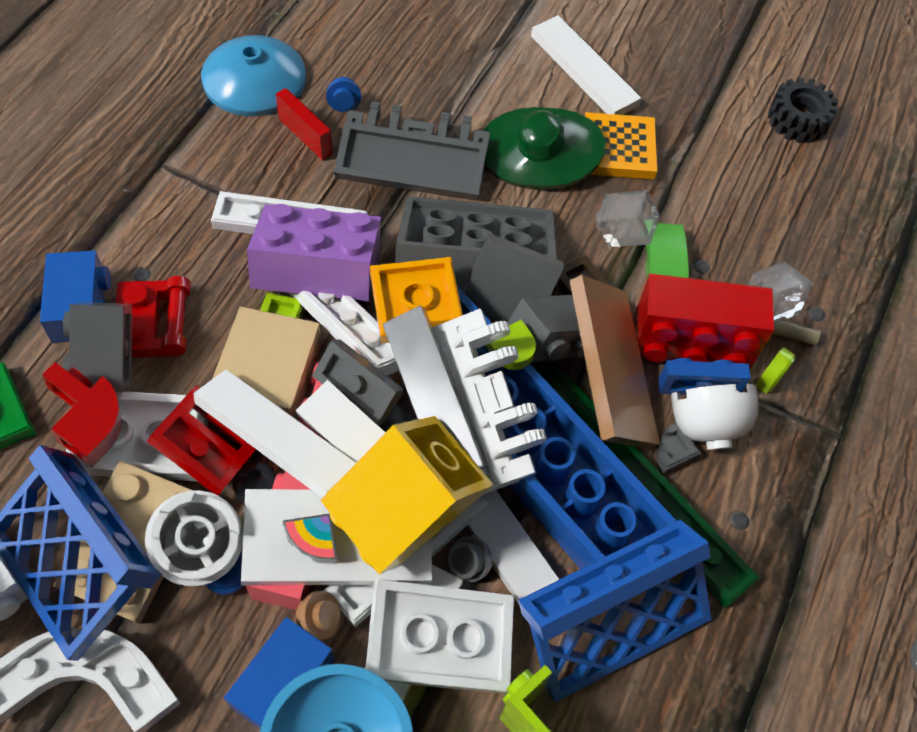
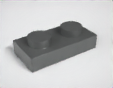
[312,339,404,426]

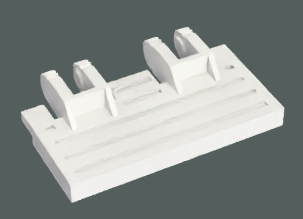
[433,309,547,494]

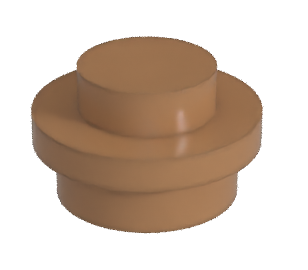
[296,591,340,640]

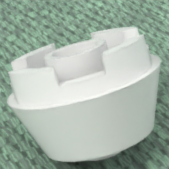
[145,490,243,586]

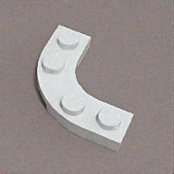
[0,627,181,732]

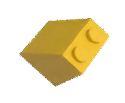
[320,416,493,575]

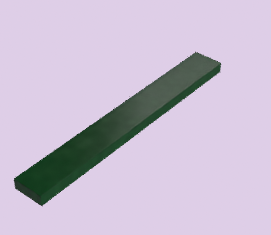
[530,360,760,609]

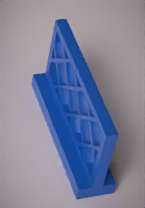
[0,445,162,661]
[518,520,712,703]

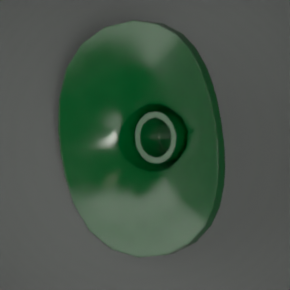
[483,107,606,189]

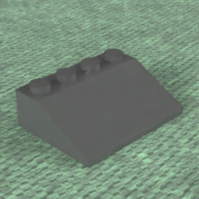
[395,196,557,295]

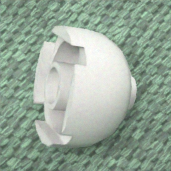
[671,384,758,450]

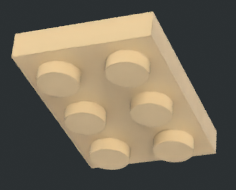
[53,460,192,624]

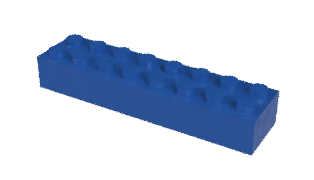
[457,286,677,569]

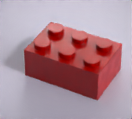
[633,273,774,370]

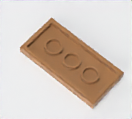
[570,275,660,449]

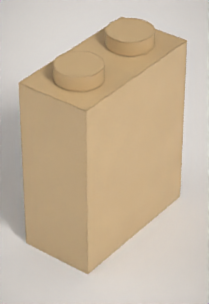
[212,306,322,420]

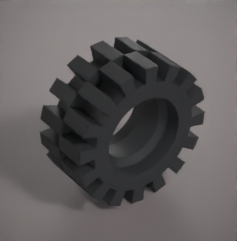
[768,78,838,143]

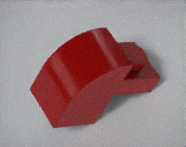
[42,362,122,468]

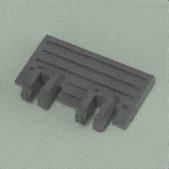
[334,101,490,201]

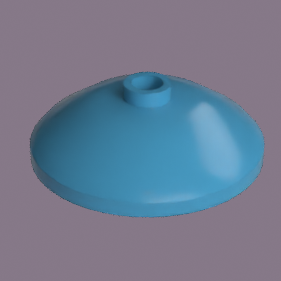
[201,35,306,116]
[260,664,413,732]

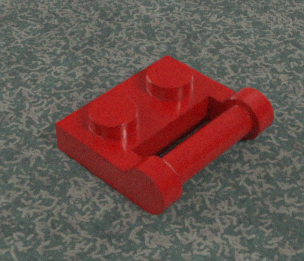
[115,276,191,358]
[147,385,256,495]

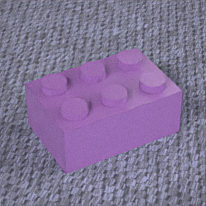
[247,204,381,301]

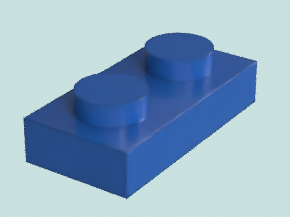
[658,358,750,395]

